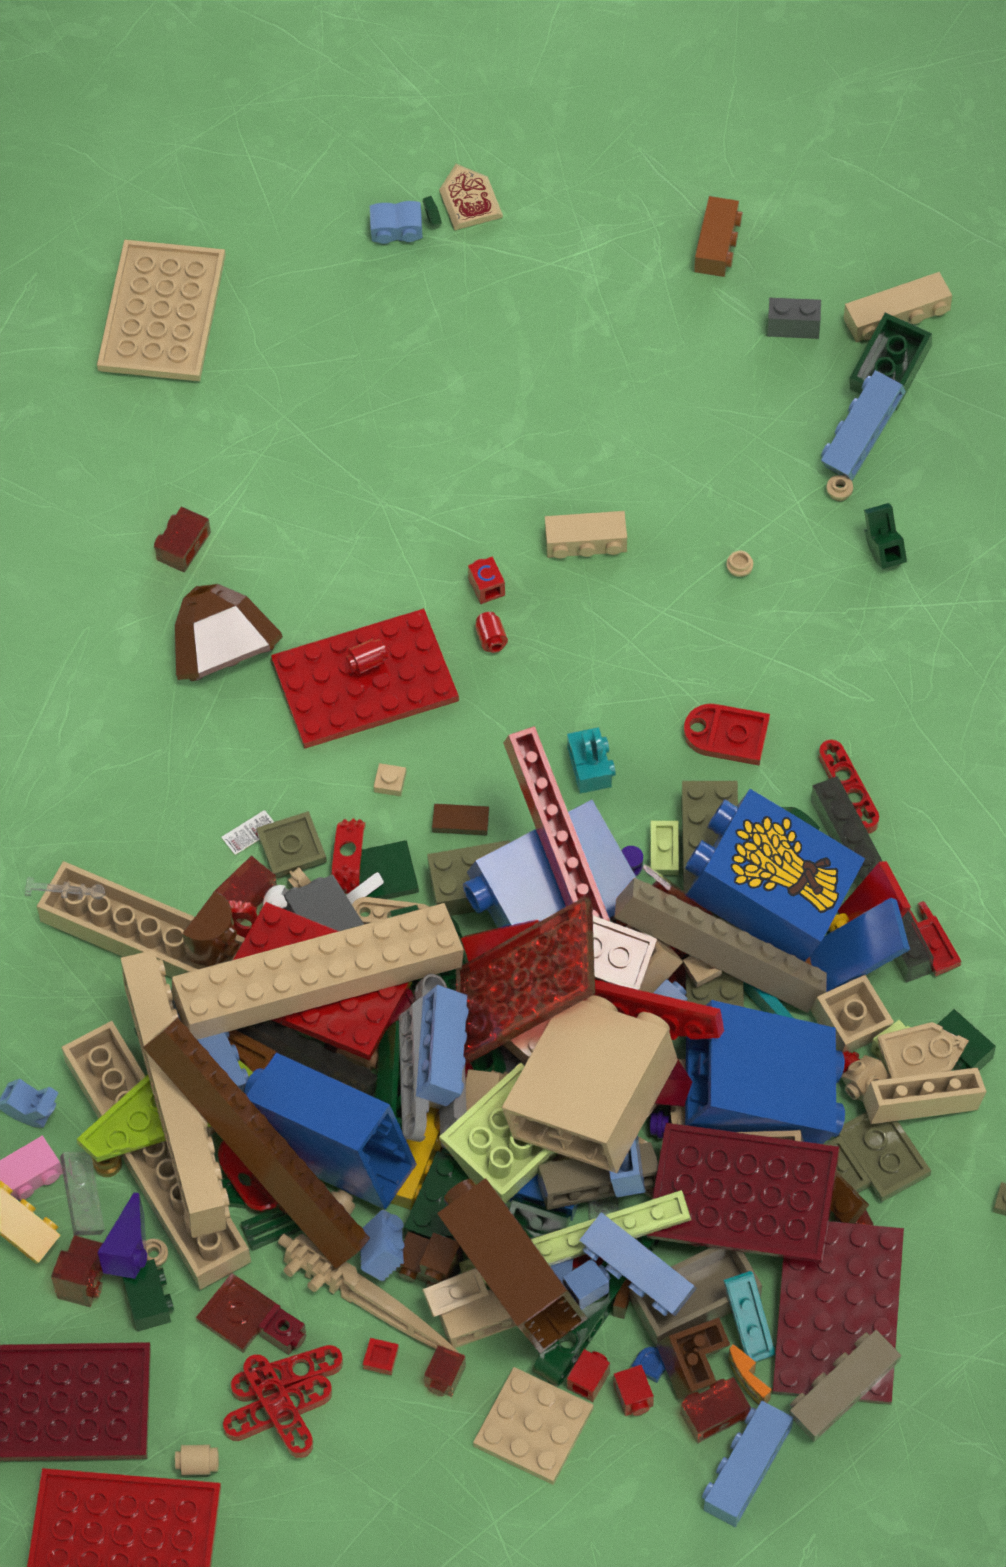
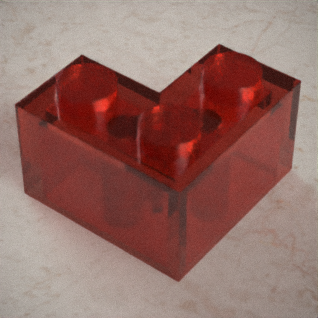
[51,1235,103,1308]

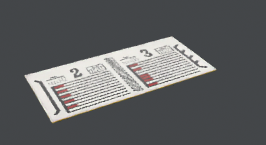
[221,810,274,855]

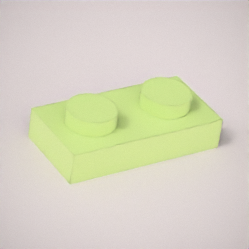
[651,821,679,875]

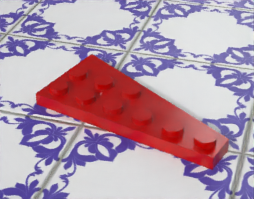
[562,973,724,1040]

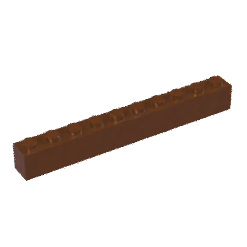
[143,1017,370,1268]

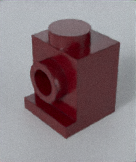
[258,1303,307,1355]

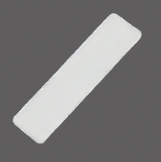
[346,872,383,904]

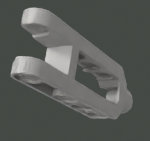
[399,974,467,1148]

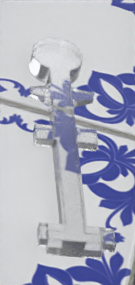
[25,877,105,900]

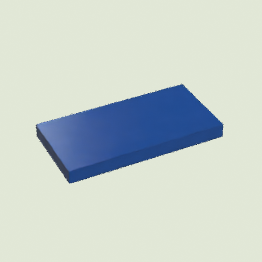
[809,898,910,992]

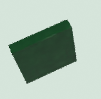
[353,840,419,899]

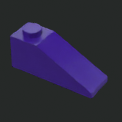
[98,1192,147,1279]

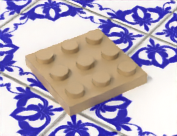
[473,1367,594,1485]

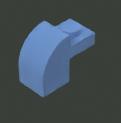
[0,1079,58,1128]

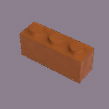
[694,196,743,277]

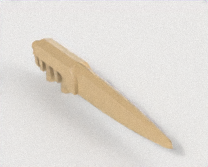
[278,1234,460,1358]

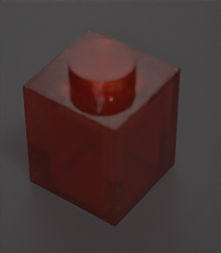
[424,1345,466,1397]

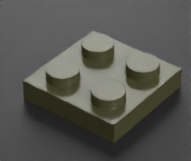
[256,811,327,879]

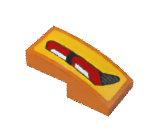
[728,1344,772,1405]

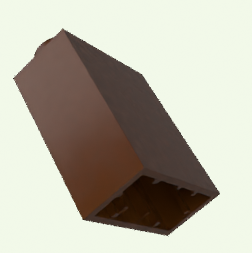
[437,1178,588,1353]

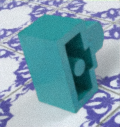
[567,727,616,794]

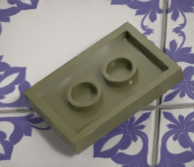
[838,1112,931,1202]

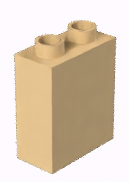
[502,995,678,1173]

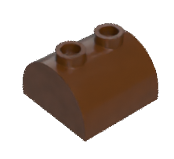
[182,891,240,966]

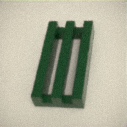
[241,1206,302,1251]

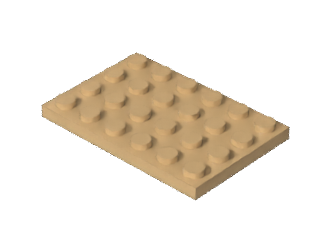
[97,240,226,381]

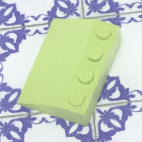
[439,1063,559,1203]

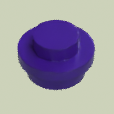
[650,1110,670,1139]

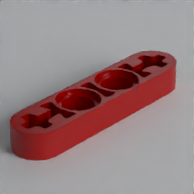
[819,739,880,834]
[231,1345,343,1402]
[243,1354,314,1458]
[223,1375,332,1441]

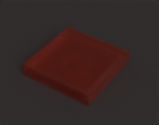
[196,1273,275,1353]

